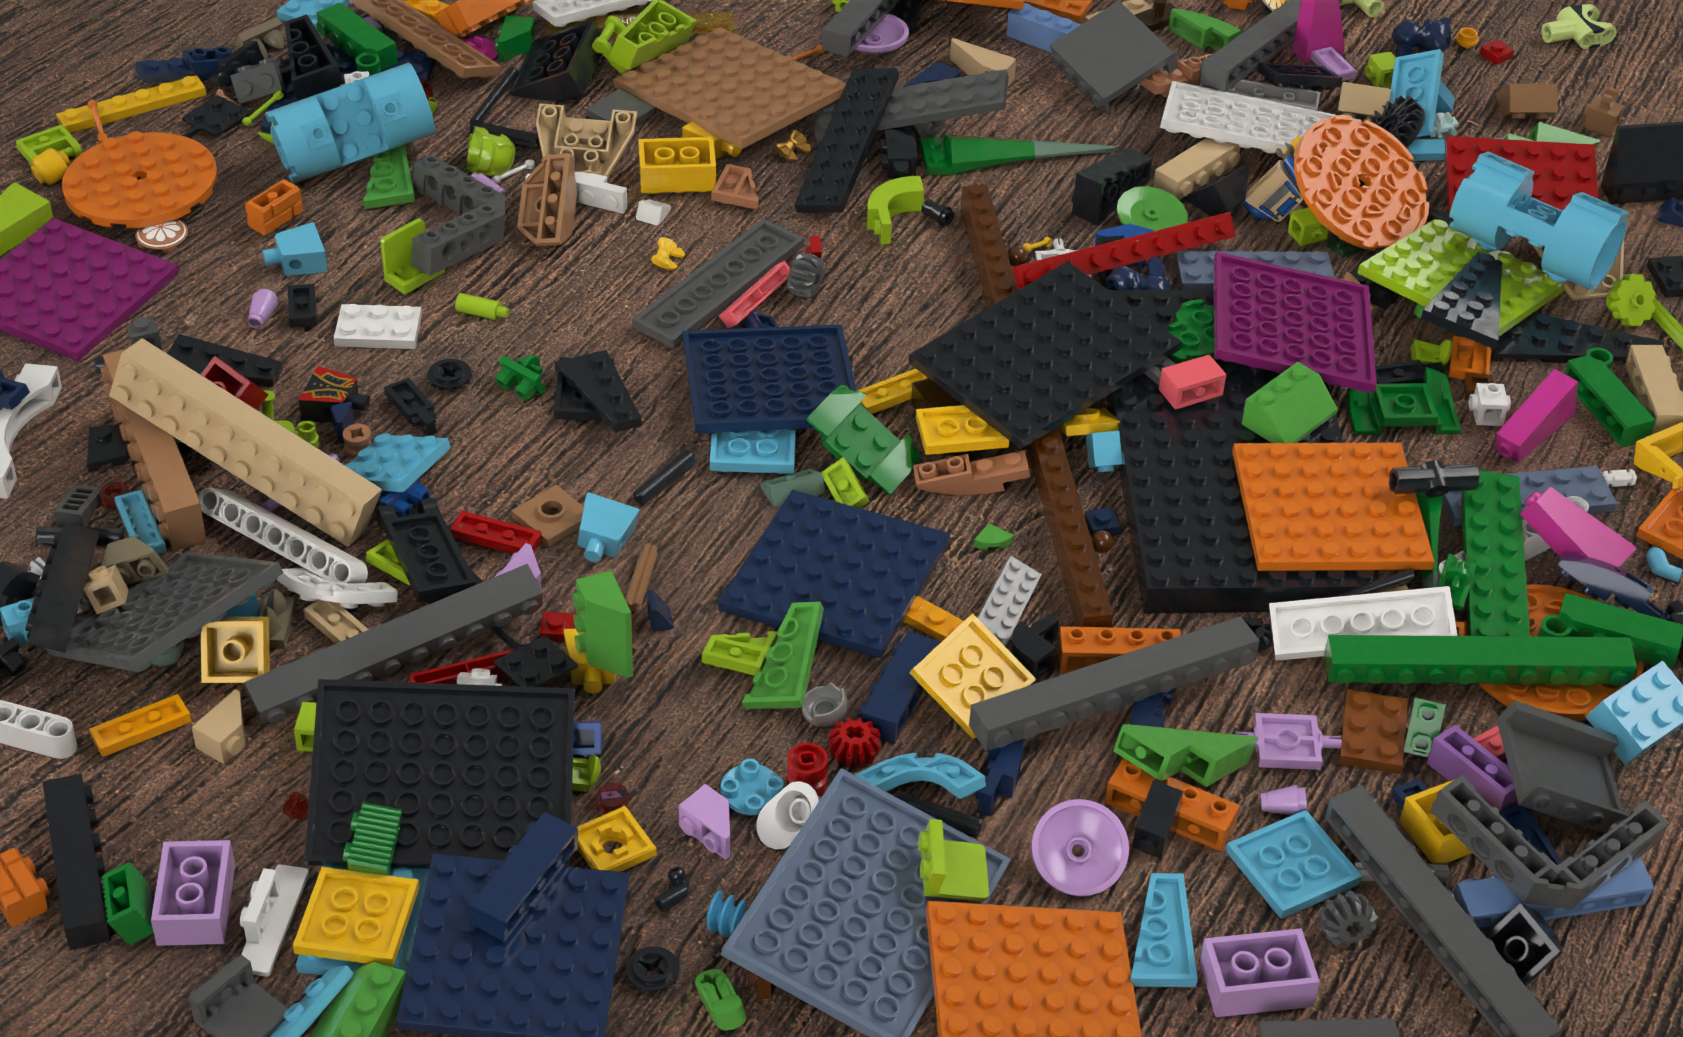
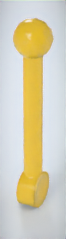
[1022,237,1052,253]

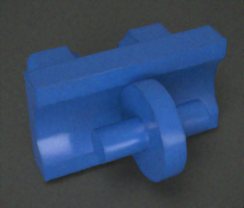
[378,477,430,517]

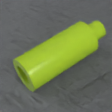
[455,293,510,320]

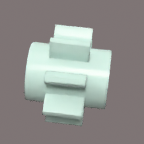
[1430,112,1459,139]

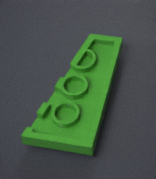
[363,145,415,209]
[742,602,824,709]

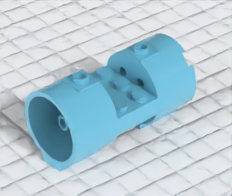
[265,63,436,184]
[1449,152,1629,291]

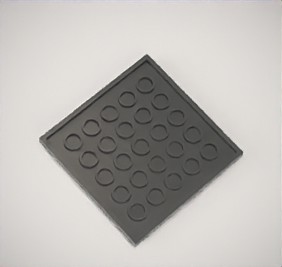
[46,551,283,672]

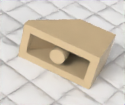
[192,689,245,764]

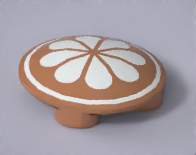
[135,219,188,254]

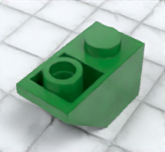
[495,15,535,62]

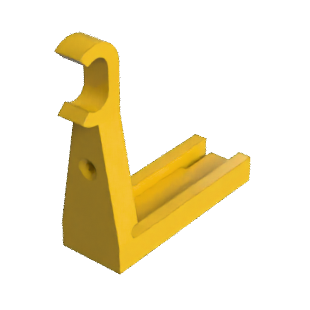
[1633,422,1683,489]

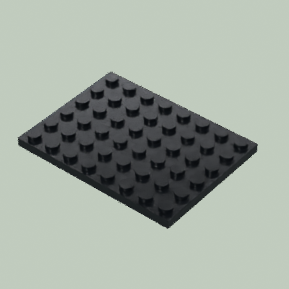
[909,261,1182,449]
[305,679,575,869]

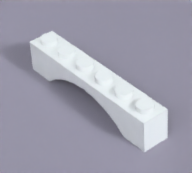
[0,363,62,499]

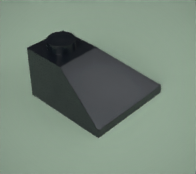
[1184,164,1250,217]
[1485,903,1563,986]

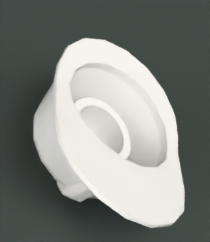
[757,781,821,850]

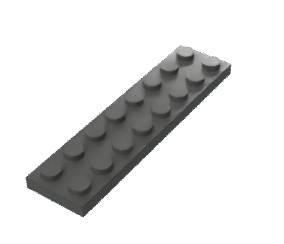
[814,69,1009,141]
[632,218,804,348]

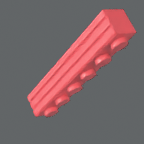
[719,260,790,329]

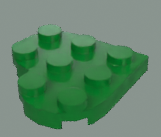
[1167,299,1218,364]

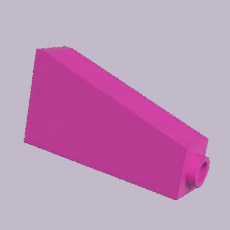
[1292,0,1345,63]
[1495,369,1578,463]
[1520,487,1636,567]

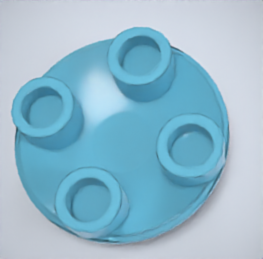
[720,759,784,815]

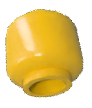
[30,148,71,185]

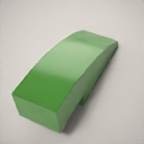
[1169,8,1241,51]

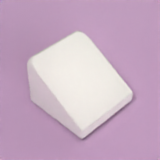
[636,199,671,225]

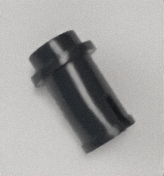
[921,199,954,226]

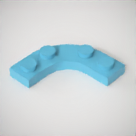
[855,753,986,799]

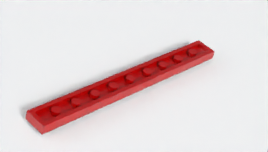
[1012,212,1236,290]

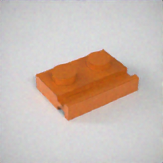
[1448,336,1491,380]

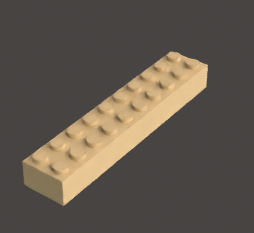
[109,338,382,547]

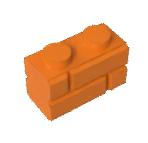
[245,179,303,236]
[0,848,50,927]

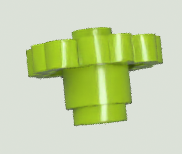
[1606,274,1656,327]

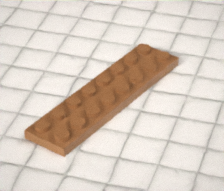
[349,0,501,79]

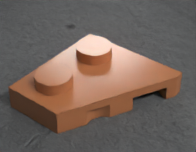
[711,164,759,210]

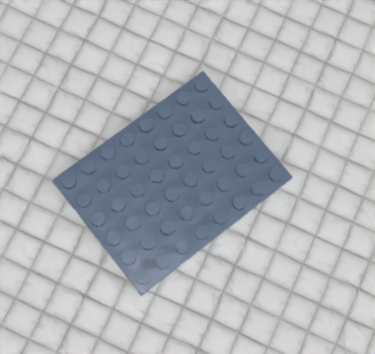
[721,768,1011,1037]

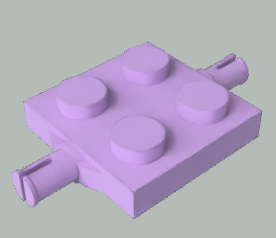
[1235,713,1342,770]

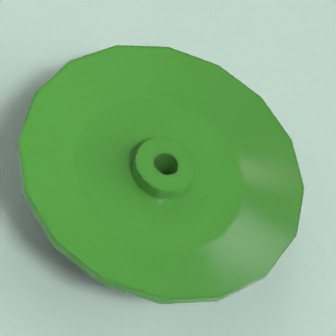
[1116,186,1188,231]

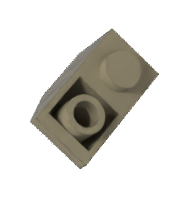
[101,536,169,585]

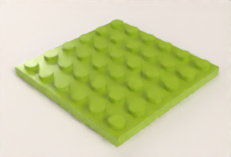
[1357,219,1567,336]

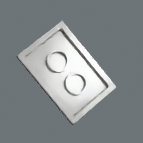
[334,304,422,349]

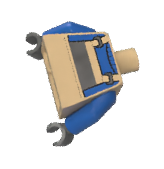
[1242,143,1304,222]

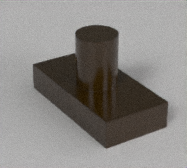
[1135,0,1177,32]

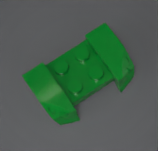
[1347,367,1462,435]
[806,385,921,495]

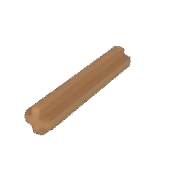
[625,543,658,612]

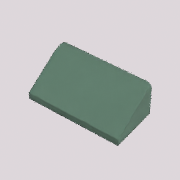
[760,468,825,507]

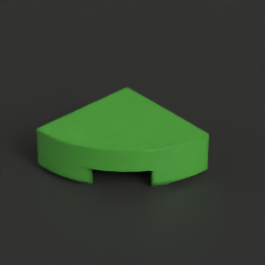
[974,523,1014,550]

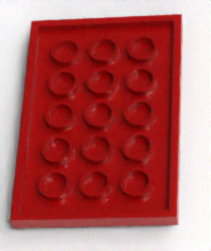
[1444,136,1599,216]

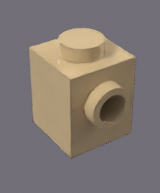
[84,565,129,615]

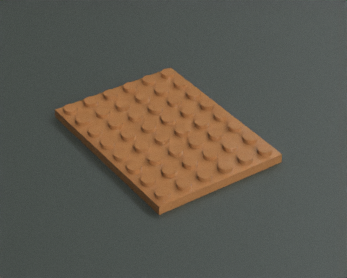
[614,28,846,149]

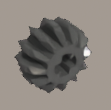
[787,253,825,299]
[1319,890,1378,948]

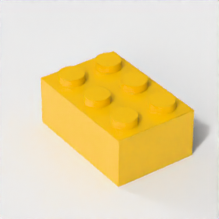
[638,137,716,194]

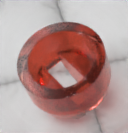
[283,791,309,820]

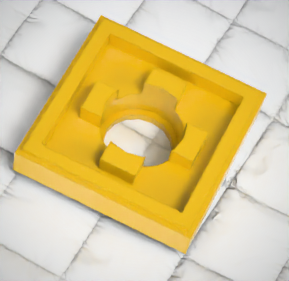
[1058,408,1120,436]
[576,806,657,872]

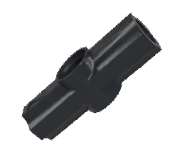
[1389,460,1480,498]

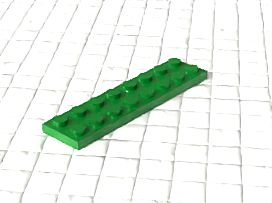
[1461,470,1530,637]

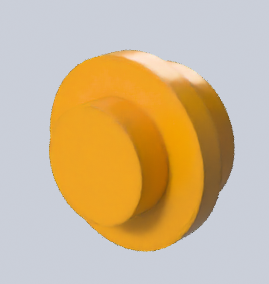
[1455,27,1479,48]

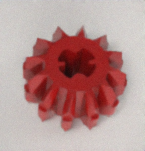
[828,717,881,769]

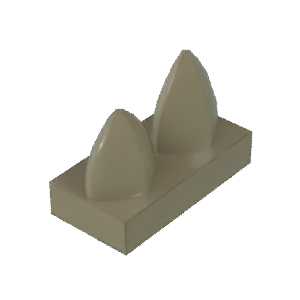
[235,17,284,60]
[260,589,296,649]

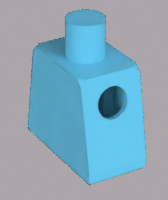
[262,222,328,276]
[577,492,640,562]

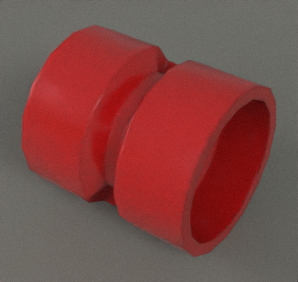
[787,743,828,798]

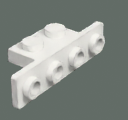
[240,864,309,977]

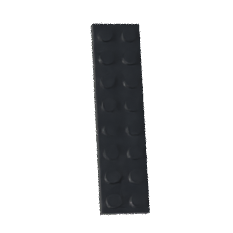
[794,68,900,213]

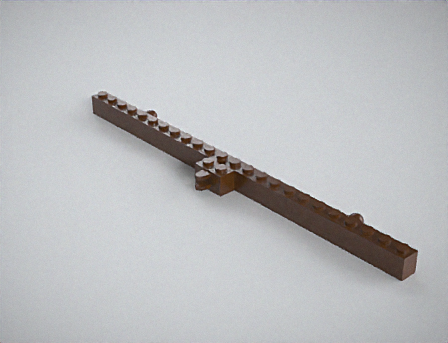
[960,185,1113,628]

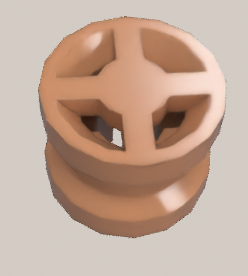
[343,424,372,458]

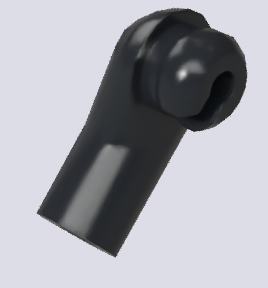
[654,866,690,912]

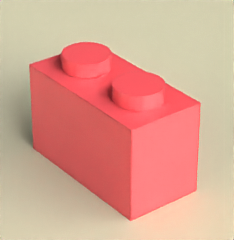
[1159,355,1226,410]

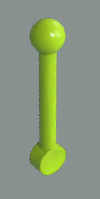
[242,90,284,127]

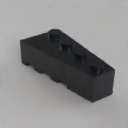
[285,14,343,101]
[1071,147,1153,225]

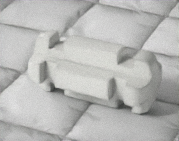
[1602,469,1637,487]

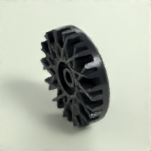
[1370,96,1425,148]

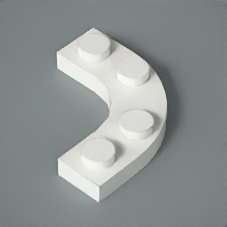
[277,568,398,608]

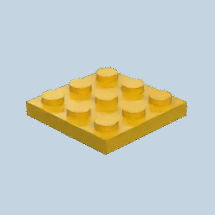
[909,613,1036,739]
[293,867,420,967]

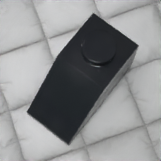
[1132,780,1184,859]

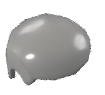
[802,682,848,728]

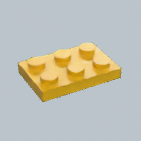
[916,405,1009,455]

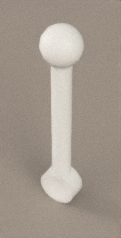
[491,159,535,184]

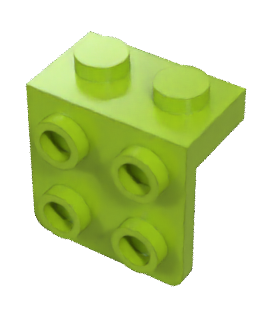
[380,218,445,295]
[918,819,989,902]

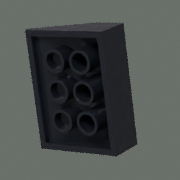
[509,20,603,102]
[1600,121,1683,204]

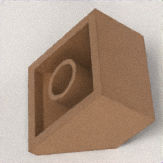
[1496,84,1558,121]

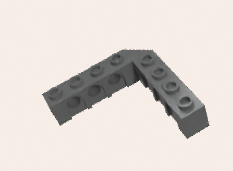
[411,155,505,275]
[1430,775,1670,909]

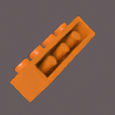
[1058,626,1181,673]
[1105,758,1240,851]

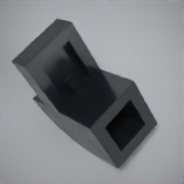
[0,561,41,626]
[1011,614,1059,680]

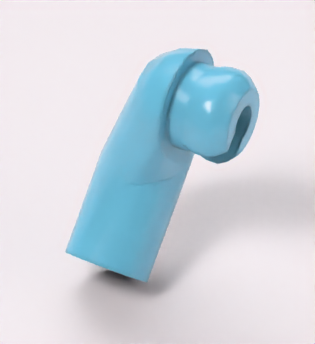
[1646,547,1683,583]

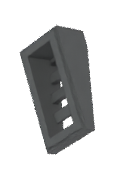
[54,484,104,527]

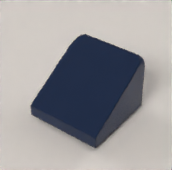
[1657,196,1683,227]
[742,311,777,328]
[331,402,354,444]
[647,589,674,632]

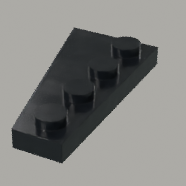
[167,334,283,387]
[554,350,641,432]
[87,425,191,473]

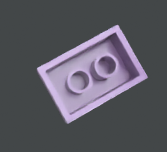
[151,840,235,946]
[1199,928,1320,1017]

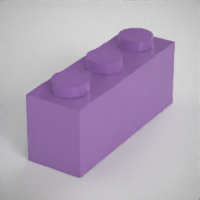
[1427,725,1518,811]

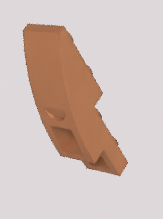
[1139,54,1212,99]
[913,450,1030,495]

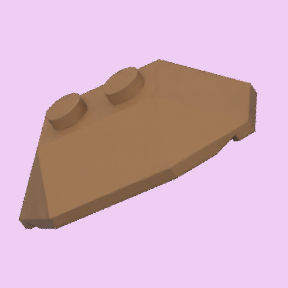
[517,153,577,246]

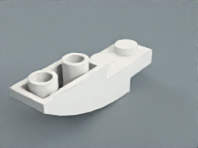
[525,172,627,214]

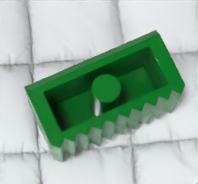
[343,802,402,875]
[101,863,154,945]

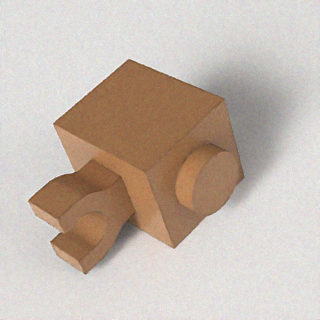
[1583,87,1624,137]

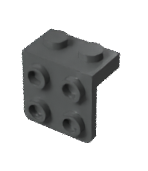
[230,57,290,104]
[189,955,288,1037]

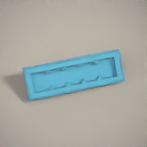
[114,489,167,554]
[269,965,354,1037]

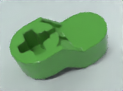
[695,969,746,1030]

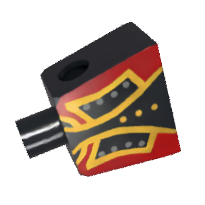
[299,366,370,423]

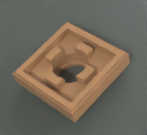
[511,485,584,547]

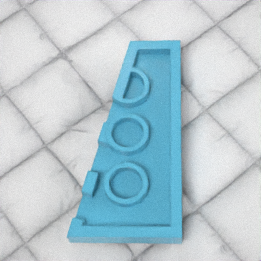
[1130,873,1197,987]

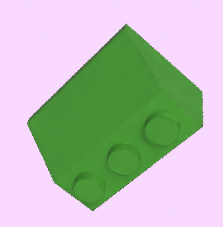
[1242,362,1338,443]
[572,570,633,678]
[309,962,406,1037]

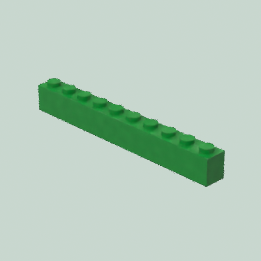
[1324,635,1637,686]

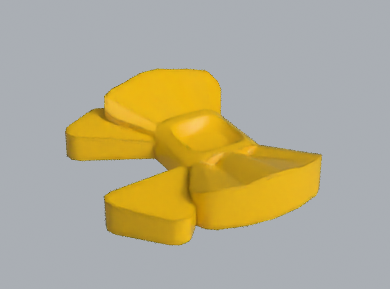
[651,237,685,270]

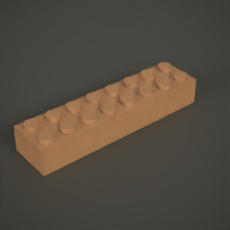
[100,349,206,551]

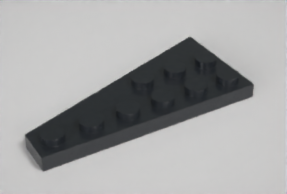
[1420,252,1502,349]
[1493,313,1664,363]

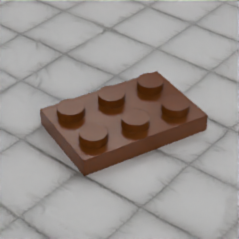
[1339,689,1408,774]

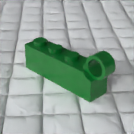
[316,2,398,76]
[1564,347,1656,448]
[1538,593,1683,670]

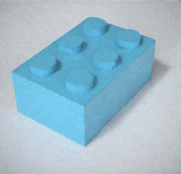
[1586,661,1683,765]

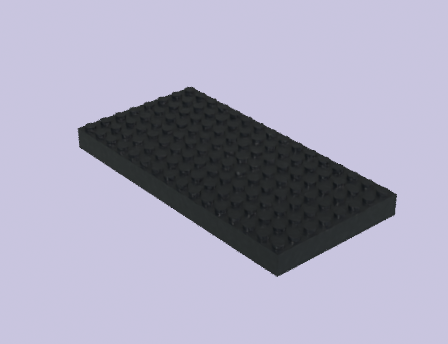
[1106,289,1380,614]

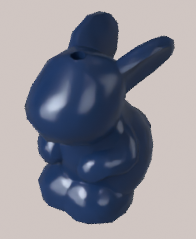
[1392,17,1451,57]
[1105,257,1171,290]

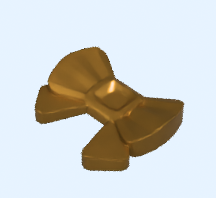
[774,129,811,162]

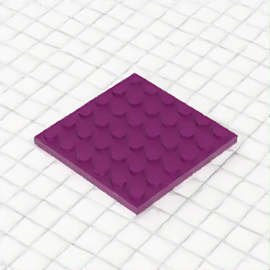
[0,218,179,361]
[1213,251,1377,393]

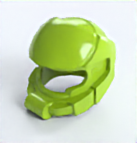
[466,126,515,177]

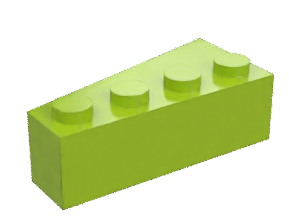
[608,0,697,70]

